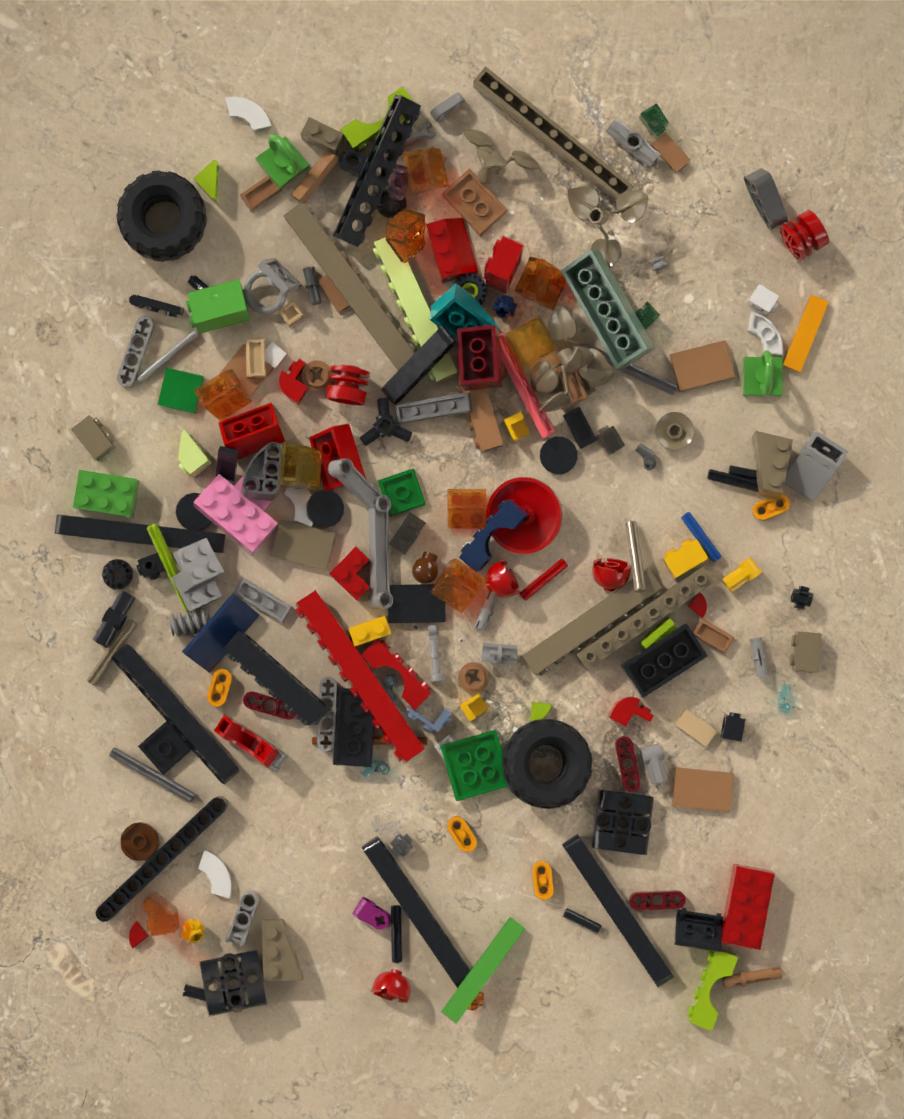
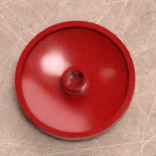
[486,477,563,554]

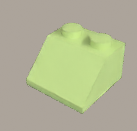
[178,430,213,477]

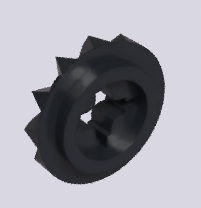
[377,188,407,219]
[102,559,133,590]

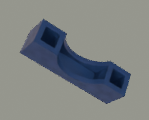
[459,499,529,573]

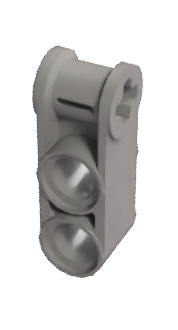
[225,890,260,948]

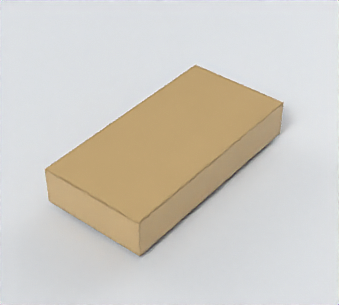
[246,338,266,378]
[674,709,718,747]

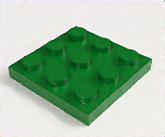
[440,729,508,801]

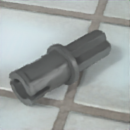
[303,266,322,305]

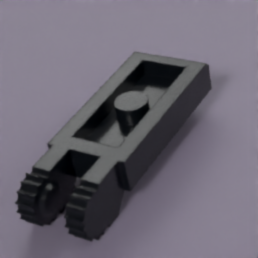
[129,294,184,318]

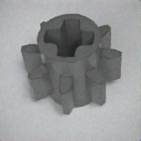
[390,833,414,857]

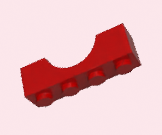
[361,639,432,710]

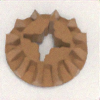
[302,360,332,391]
[458,662,489,693]

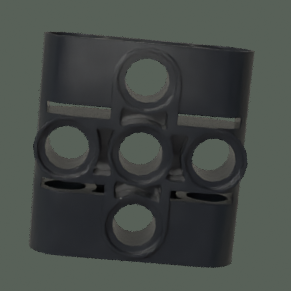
[592,790,654,855]
[200,950,267,1017]

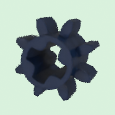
[493,295,517,319]

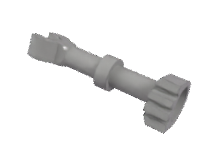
[384,123,436,157]
[428,625,445,682]

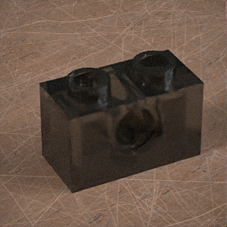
[389,512,426,555]

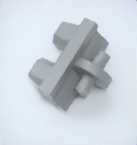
[481,643,518,665]

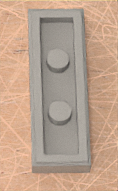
[234,577,293,623]

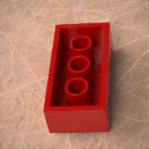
[484,235,524,294]
[721,863,775,950]

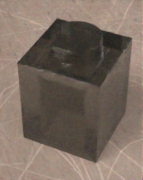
[596,425,625,457]

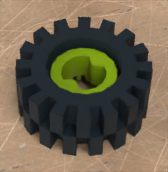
[455,273,487,305]

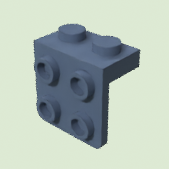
[406,706,452,733]

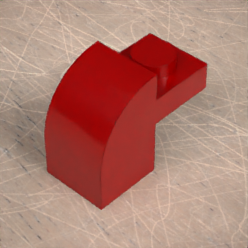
[279,359,309,405]
[608,697,654,726]

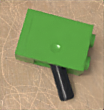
[186,275,250,334]

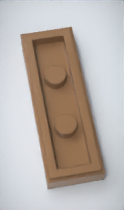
[291,151,339,203]

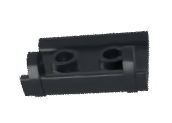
[674,907,724,952]

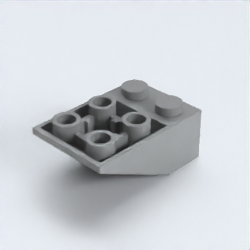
[785,431,849,502]

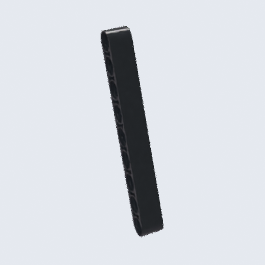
[54,515,226,553]
[112,644,239,785]
[96,796,228,922]
[562,834,674,988]
[362,836,471,988]

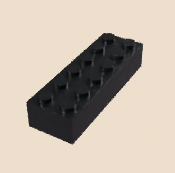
[223,631,331,726]

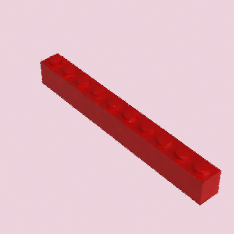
[295,590,425,764]

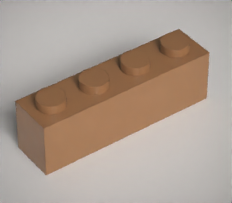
[456,378,503,453]

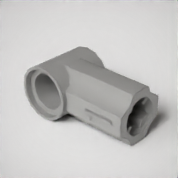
[640,743,668,784]

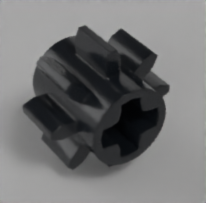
[790,586,813,610]

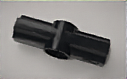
[93,590,136,648]

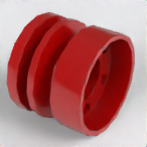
[779,209,829,261]
[325,365,370,406]

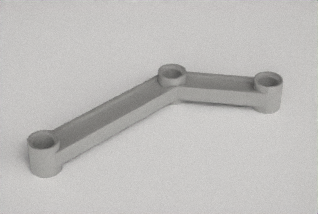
[328,459,393,609]

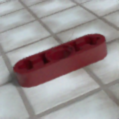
[243,691,297,720]
[615,736,640,792]
[629,890,686,910]

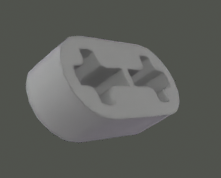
[430,92,465,121]

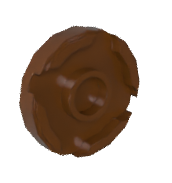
[120,822,159,861]

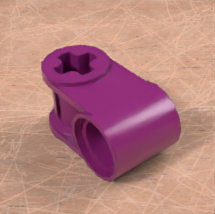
[352,897,390,930]

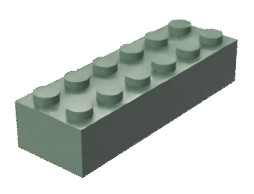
[561,249,655,369]

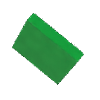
[157,368,204,414]
[378,468,426,517]

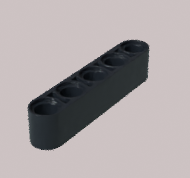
[381,326,458,405]

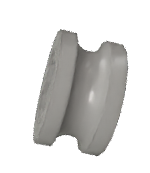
[649,256,668,271]

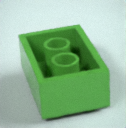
[73,470,140,518]

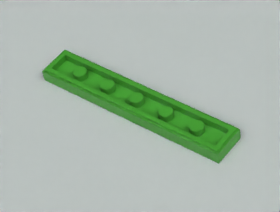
[441,917,525,1024]

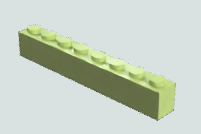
[373,233,458,383]

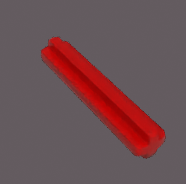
[520,559,568,601]

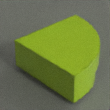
[530,702,551,721]

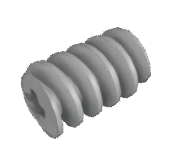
[170,608,210,637]

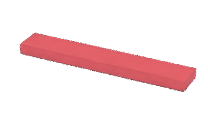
[499,332,555,438]

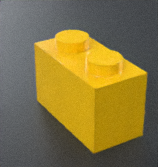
[662,538,709,579]
[348,616,392,646]

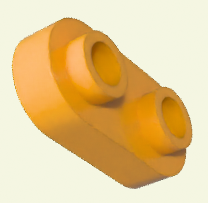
[752,494,790,520]
[207,669,233,707]
[447,816,477,852]
[532,861,554,900]

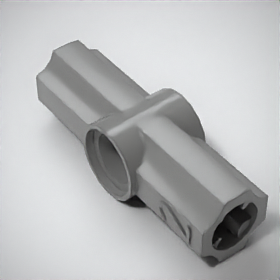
[606,118,661,168]

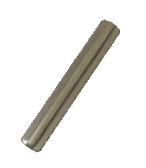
[625,520,646,593]
[87,619,138,685]

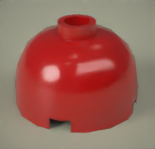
[592,558,631,592]
[485,559,521,598]
[371,969,411,1003]

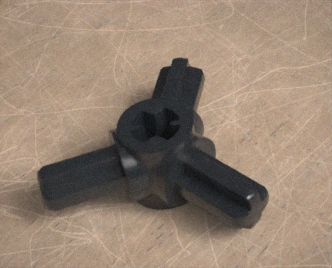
[360,398,412,446]

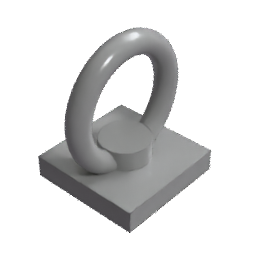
[244,258,302,315]

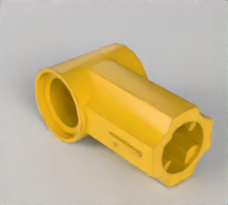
[722,556,762,593]

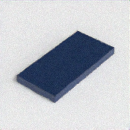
[182,593,260,673]

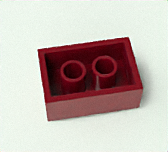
[457,325,502,391]

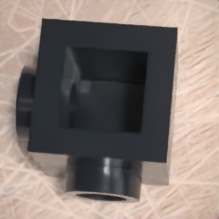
[136,552,166,581]

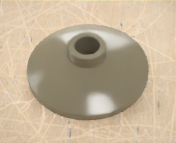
[655,412,694,450]

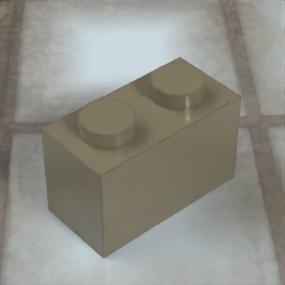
[301,117,344,156]
[71,415,115,461]
[789,631,822,672]

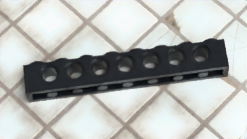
[333,95,421,247]

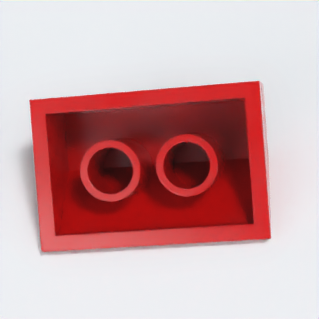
[426,218,478,283]
[218,402,285,459]
[309,424,366,490]

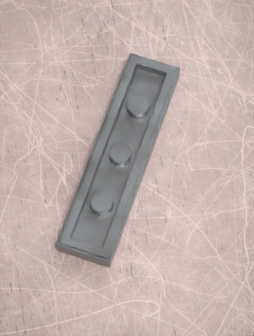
[395,392,472,424]

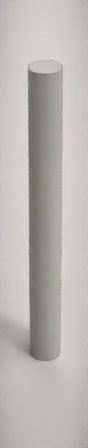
[136,329,199,383]

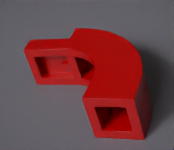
[214,715,279,767]

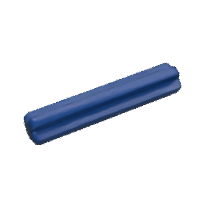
[681,512,721,562]

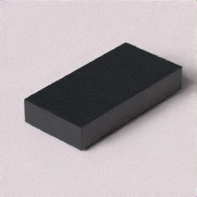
[563,407,597,449]
[216,446,239,481]

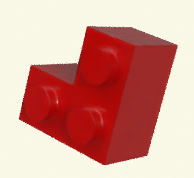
[329,546,370,601]

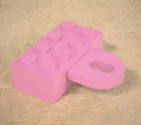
[194,469,280,556]

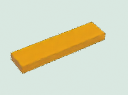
[782,295,829,373]

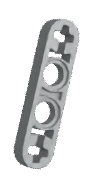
[117,316,154,388]
[317,676,337,752]

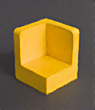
[503,412,530,442]
[459,693,488,722]

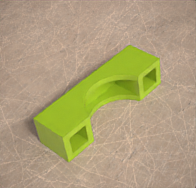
[340,86,414,152]
[687,950,738,1031]

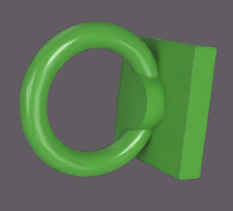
[256,134,309,189]
[743,350,782,397]

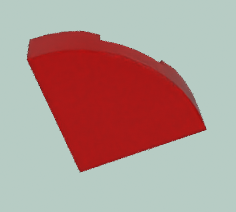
[687,592,707,619]
[129,921,149,949]

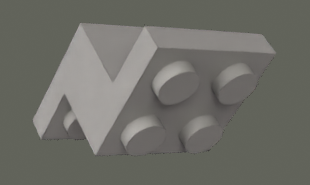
[172,538,224,612]

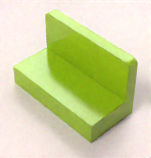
[639,617,677,649]

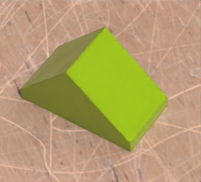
[193,160,219,202]

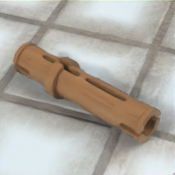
[722,966,782,988]

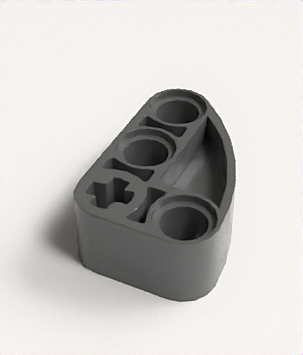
[744,168,788,230]
[241,442,282,501]

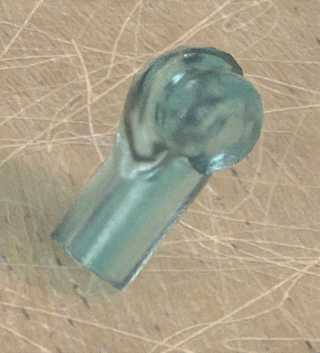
[382,674,398,702]
[777,684,791,714]
[360,760,390,779]

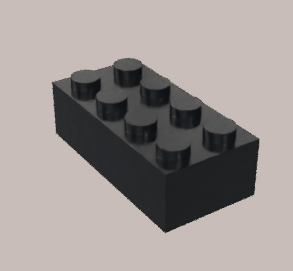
[620,623,708,698]

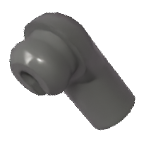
[635,443,656,470]

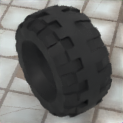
[116,170,207,262]
[501,719,593,809]

